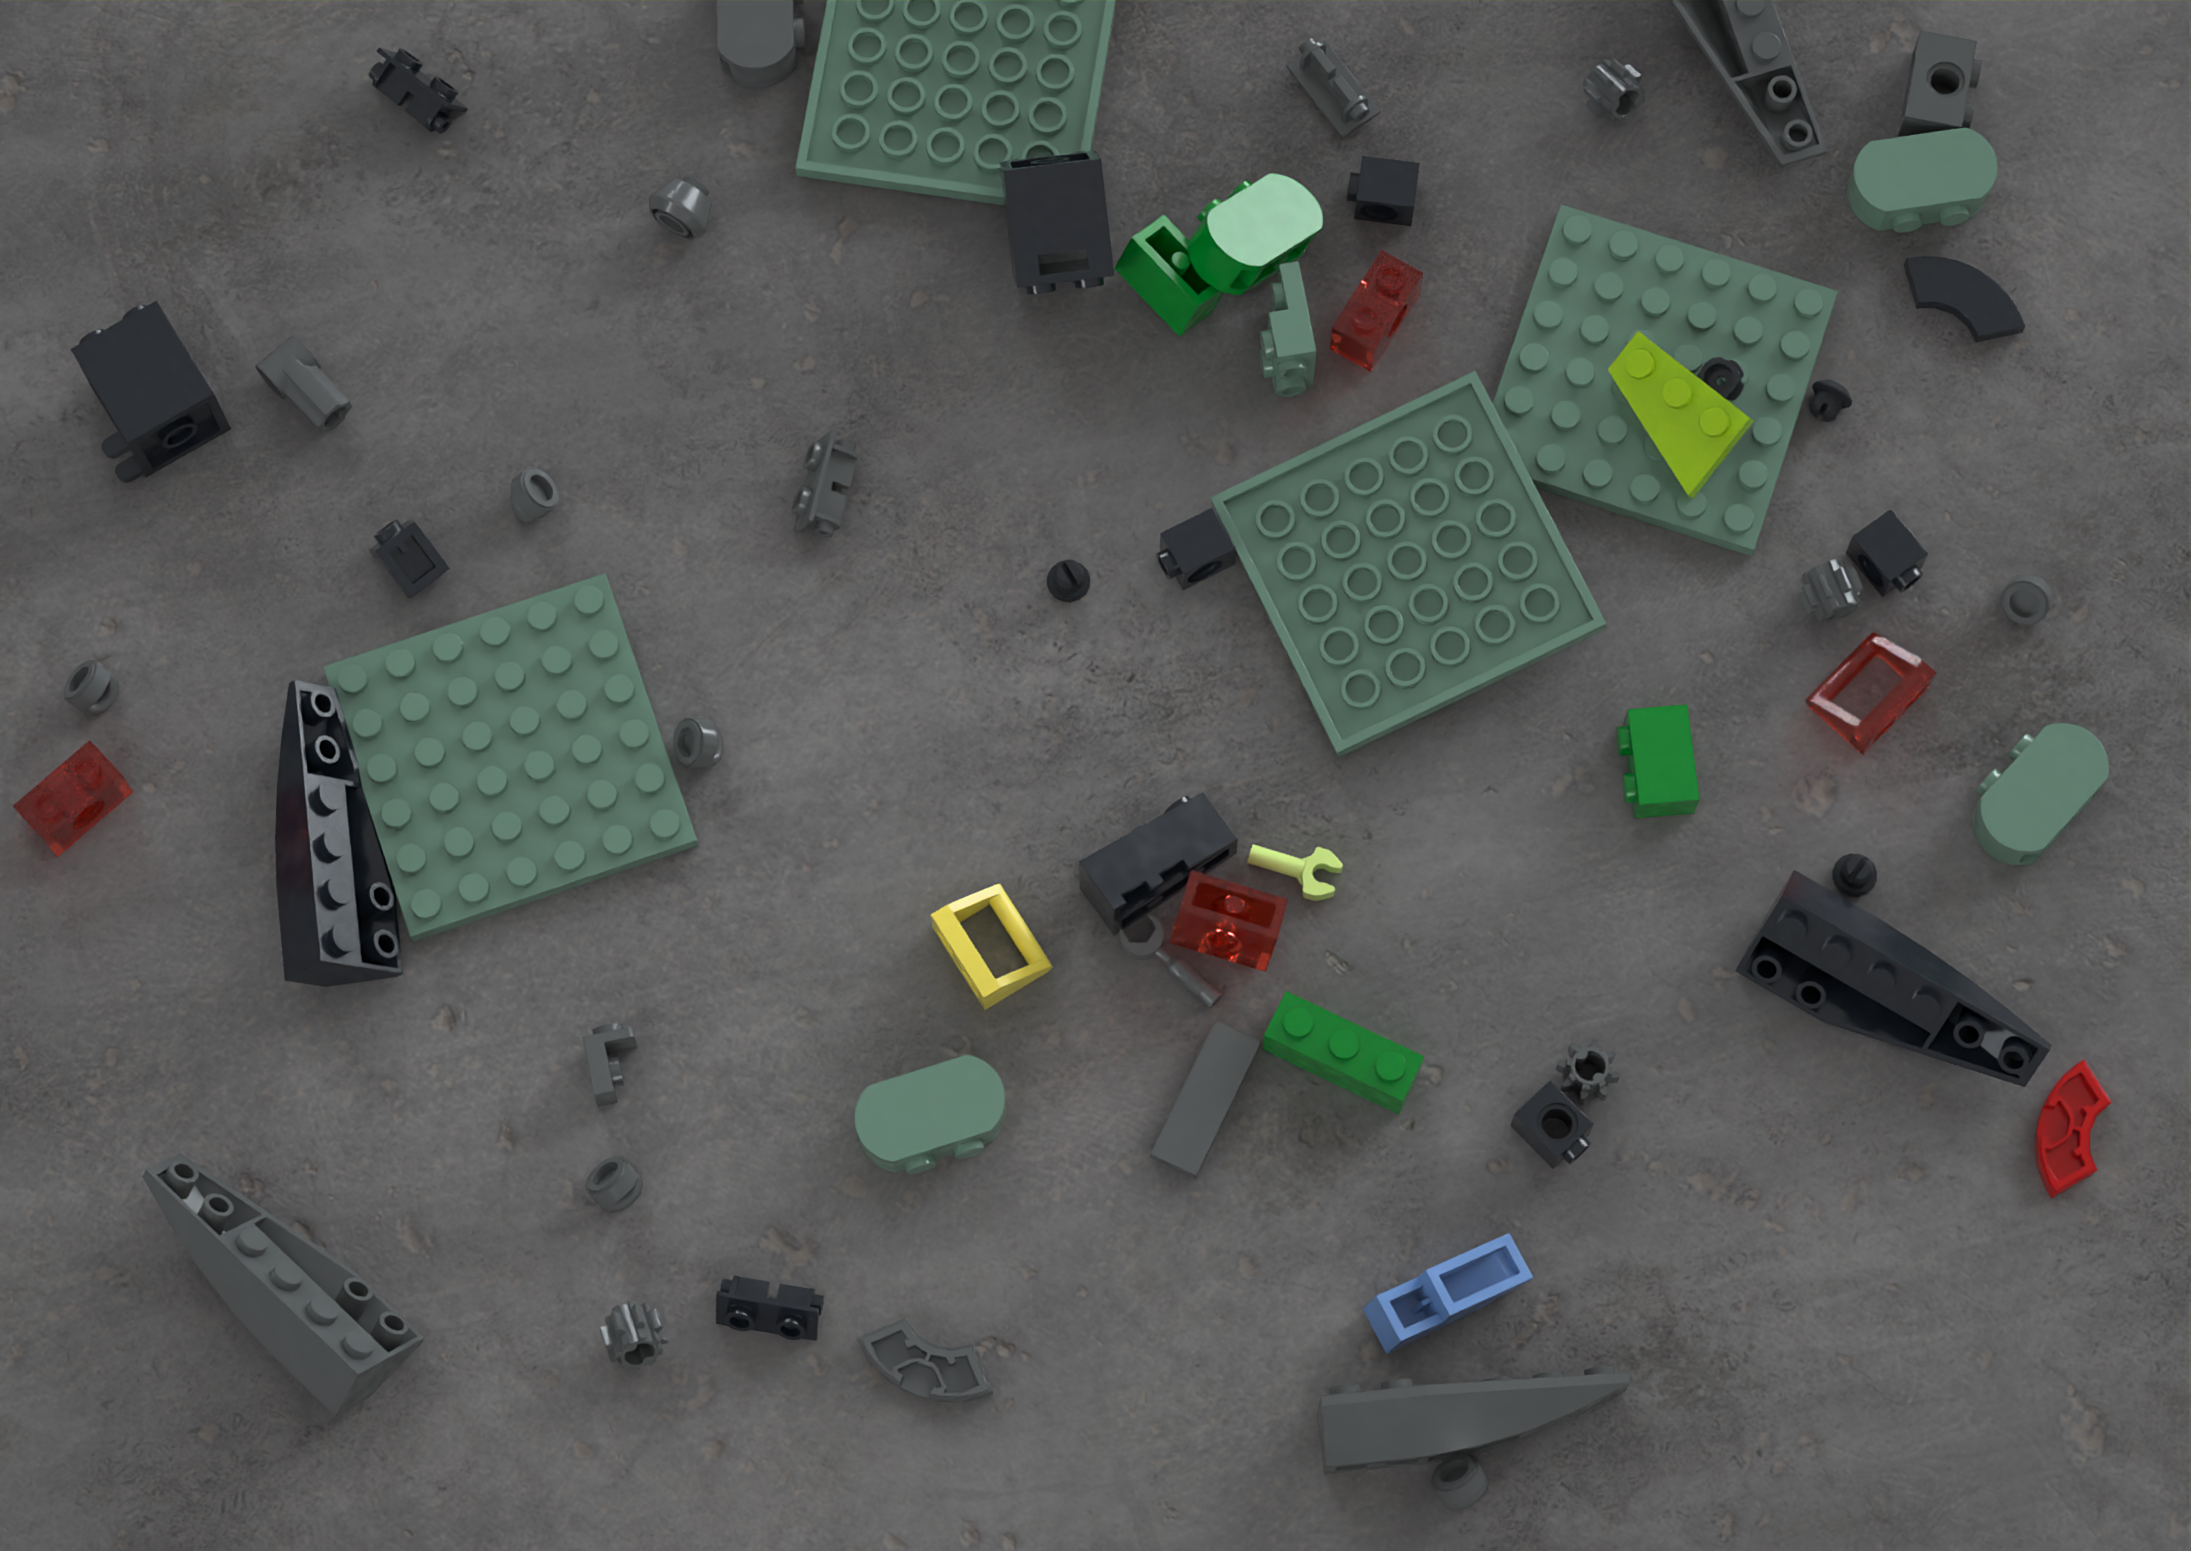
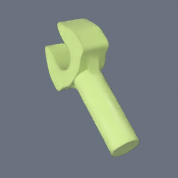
[1247,844,1343,901]

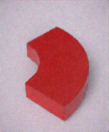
[2035,1059,2112,1199]

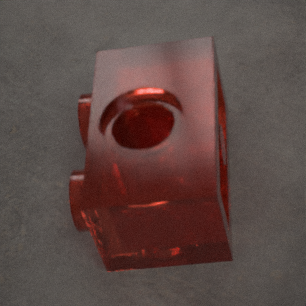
[1330,250,1423,372]
[13,740,133,858]
[1169,870,1288,972]

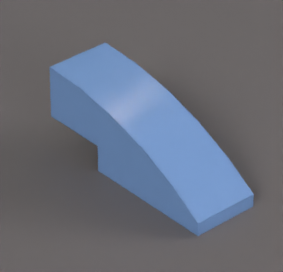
[1363,1233,1533,1354]

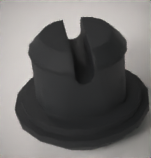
[1809,379,1852,422]
[1047,560,1090,602]
[1832,854,1877,897]

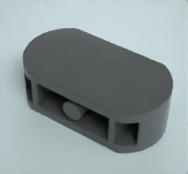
[716,0,805,88]

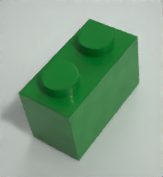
[1114,215,1224,337]
[1616,704,1700,819]

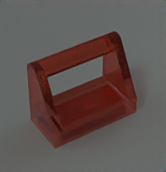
[1805,632,1937,755]

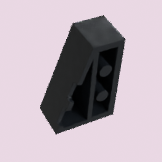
[1079,792,1238,936]

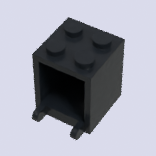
[1000,150,1114,294]
[71,301,231,483]

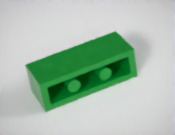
[1262,991,1424,1115]

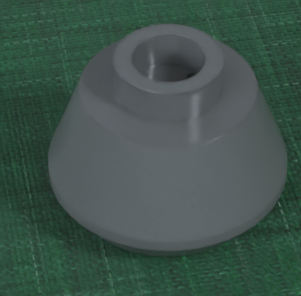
[649,177,712,239]

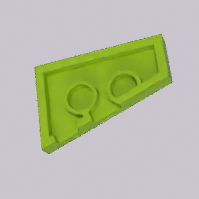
[1608,331,1754,499]

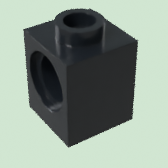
[1347,156,1420,226]
[1156,507,1236,590]
[1846,509,1928,597]
[1510,1080,1594,1169]

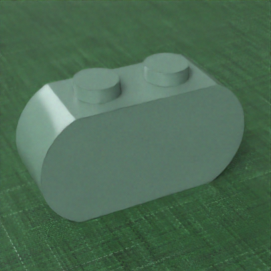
[1847,127,1998,233]
[1972,723,2109,865]
[854,1055,1006,1175]

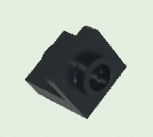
[369,519,450,598]

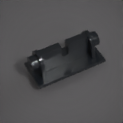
[369,48,468,134]
[716,1275,824,1341]

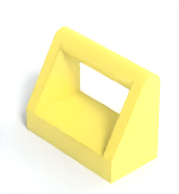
[931,884,1053,1010]

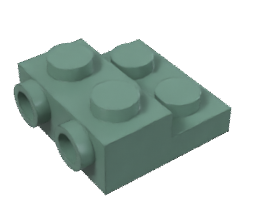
[1259,261,1317,397]

